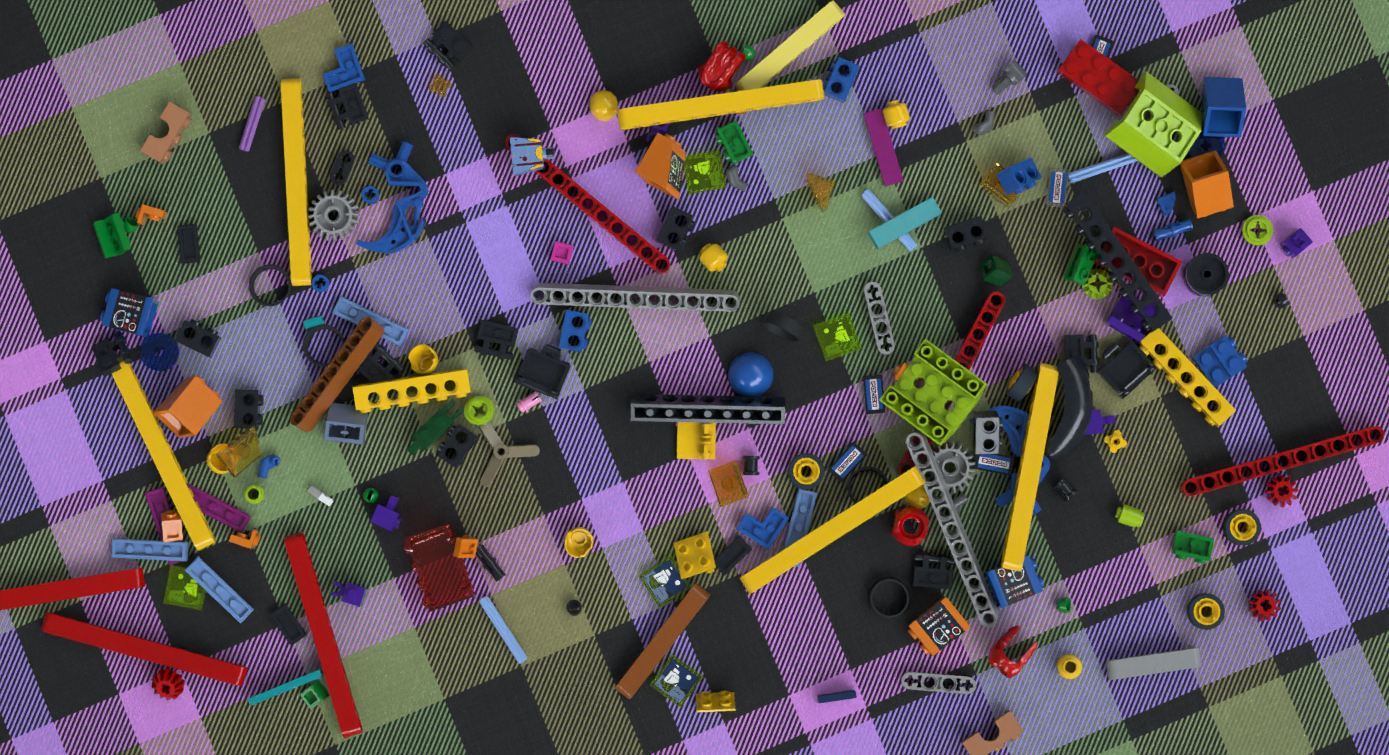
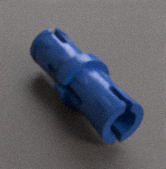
[1153,218,1193,242]

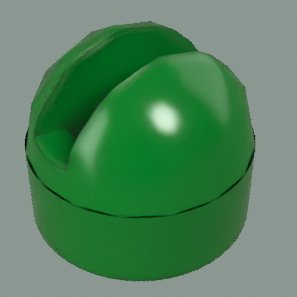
[742,44,755,61]
[123,217,139,233]
[363,488,379,503]
[1056,597,1071,613]

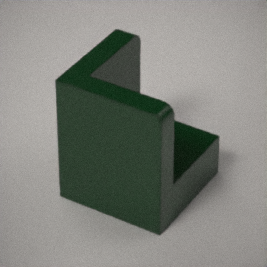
[980,254,1013,287]

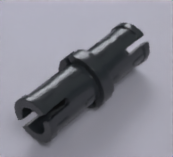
[476,544,506,582]

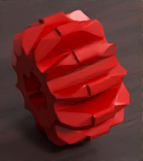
[1265,475,1299,507]
[1248,589,1281,621]
[151,667,185,701]

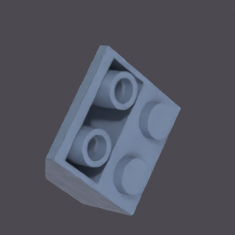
[324,403,368,445]

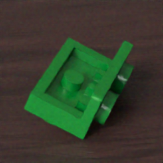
[715,120,753,165]
[93,213,131,259]
[1063,243,1097,286]
[1171,531,1214,564]

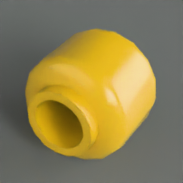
[883,100,910,129]
[700,243,728,272]
[1056,654,1082,679]

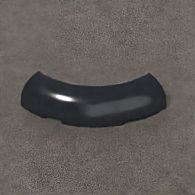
[1045,356,1093,463]

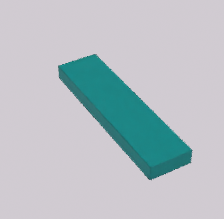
[868,197,942,249]
[247,669,323,706]

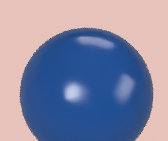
[728,352,774,396]

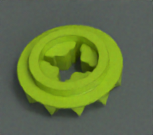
[1242,215,1273,246]
[1082,269,1113,299]
[464,396,495,426]

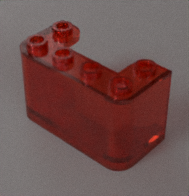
[403,523,475,612]

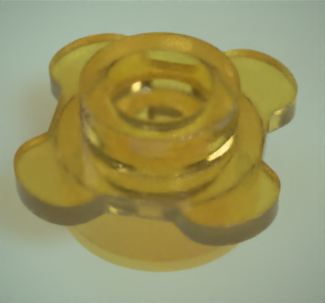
[429,75,452,98]

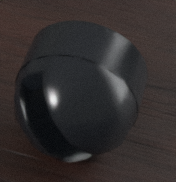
[1274,292,1291,308]
[566,600,582,616]

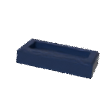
[817,690,857,703]

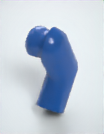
[257,455,280,479]

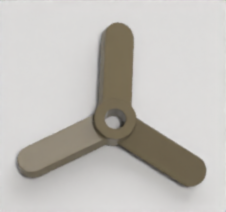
[478,422,540,487]

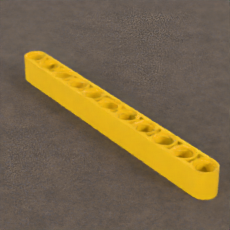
[281,78,312,286]
[617,79,825,130]
[112,361,216,551]
[1001,363,1059,572]
[740,466,926,594]

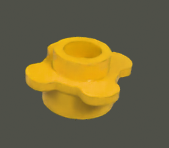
[1104,430,1127,453]

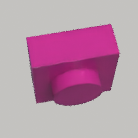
[551,241,574,265]

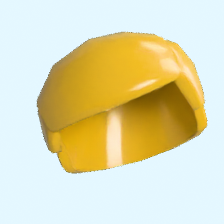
[589,90,618,122]
[408,344,438,375]
[206,444,238,474]
[904,485,930,509]
[564,527,593,558]

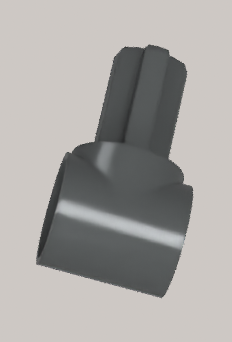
[991,60,1028,95]

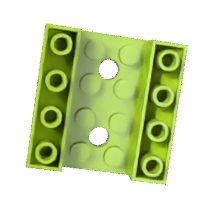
[1104,71,1202,177]
[879,339,987,446]

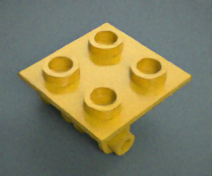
[677,422,716,460]
[673,531,716,579]
[696,691,736,712]

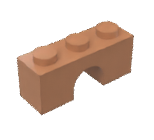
[140,101,192,164]
[961,710,1023,755]

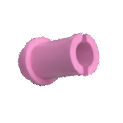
[516,391,542,413]

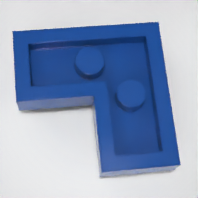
[323,44,365,92]
[736,507,789,550]

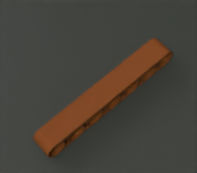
[290,317,384,432]
[615,583,711,700]

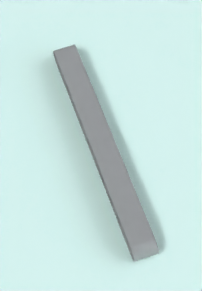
[530,283,740,312]
[906,430,999,628]

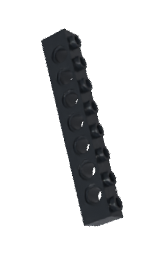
[1063,191,1173,333]
[631,394,785,424]

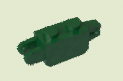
[407,399,464,455]

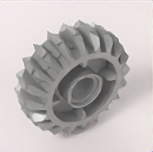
[308,190,360,242]
[926,442,976,493]

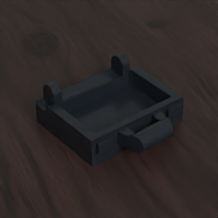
[1098,341,1157,399]
[515,344,571,400]

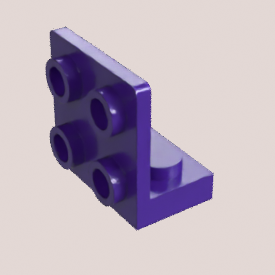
[1105,296,1154,343]

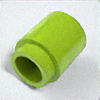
[244,485,266,504]
[1115,504,1145,528]

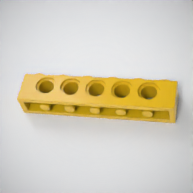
[1138,328,1236,427]
[352,368,471,413]

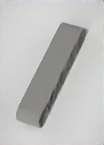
[1106,647,1202,680]

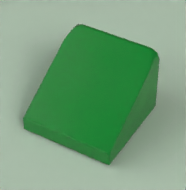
[299,681,329,710]

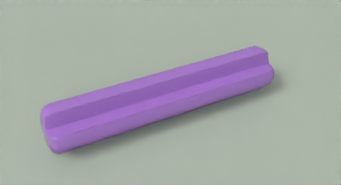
[239,96,265,152]

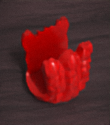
[697,40,746,92]
[891,507,929,546]
[988,625,1038,678]

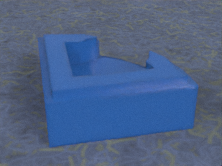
[1156,192,1176,217]

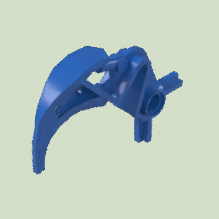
[356,141,429,254]
[969,406,1050,516]

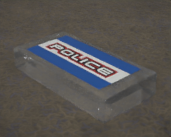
[1046,168,1069,208]

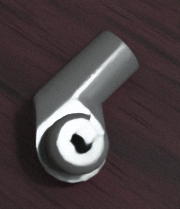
[973,111,995,135]
[726,165,748,192]
[947,493,969,517]

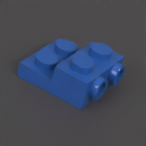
[1192,335,1248,388]

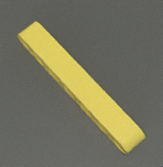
[734,0,846,91]

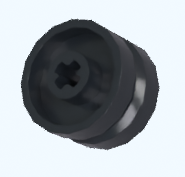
[1183,253,1229,297]

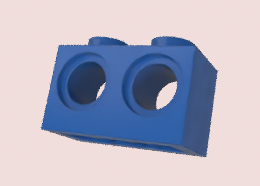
[823,57,860,103]
[996,157,1042,195]
[559,310,592,353]

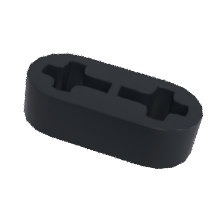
[330,150,355,186]

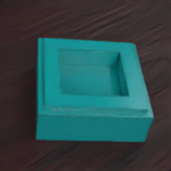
[303,316,325,332]

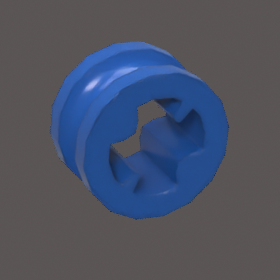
[362,186,379,204]
[312,275,330,292]

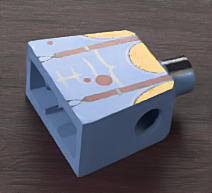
[510,137,555,176]

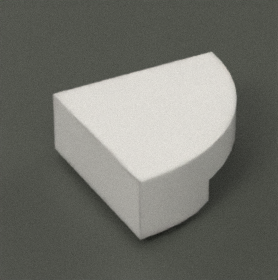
[308,486,333,506]

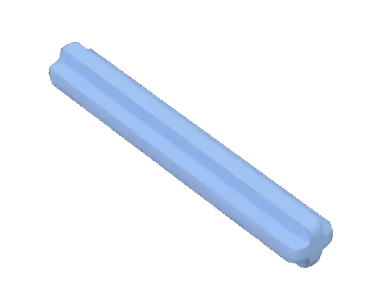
[1068,153,1138,183]
[861,189,917,251]
[479,596,527,664]

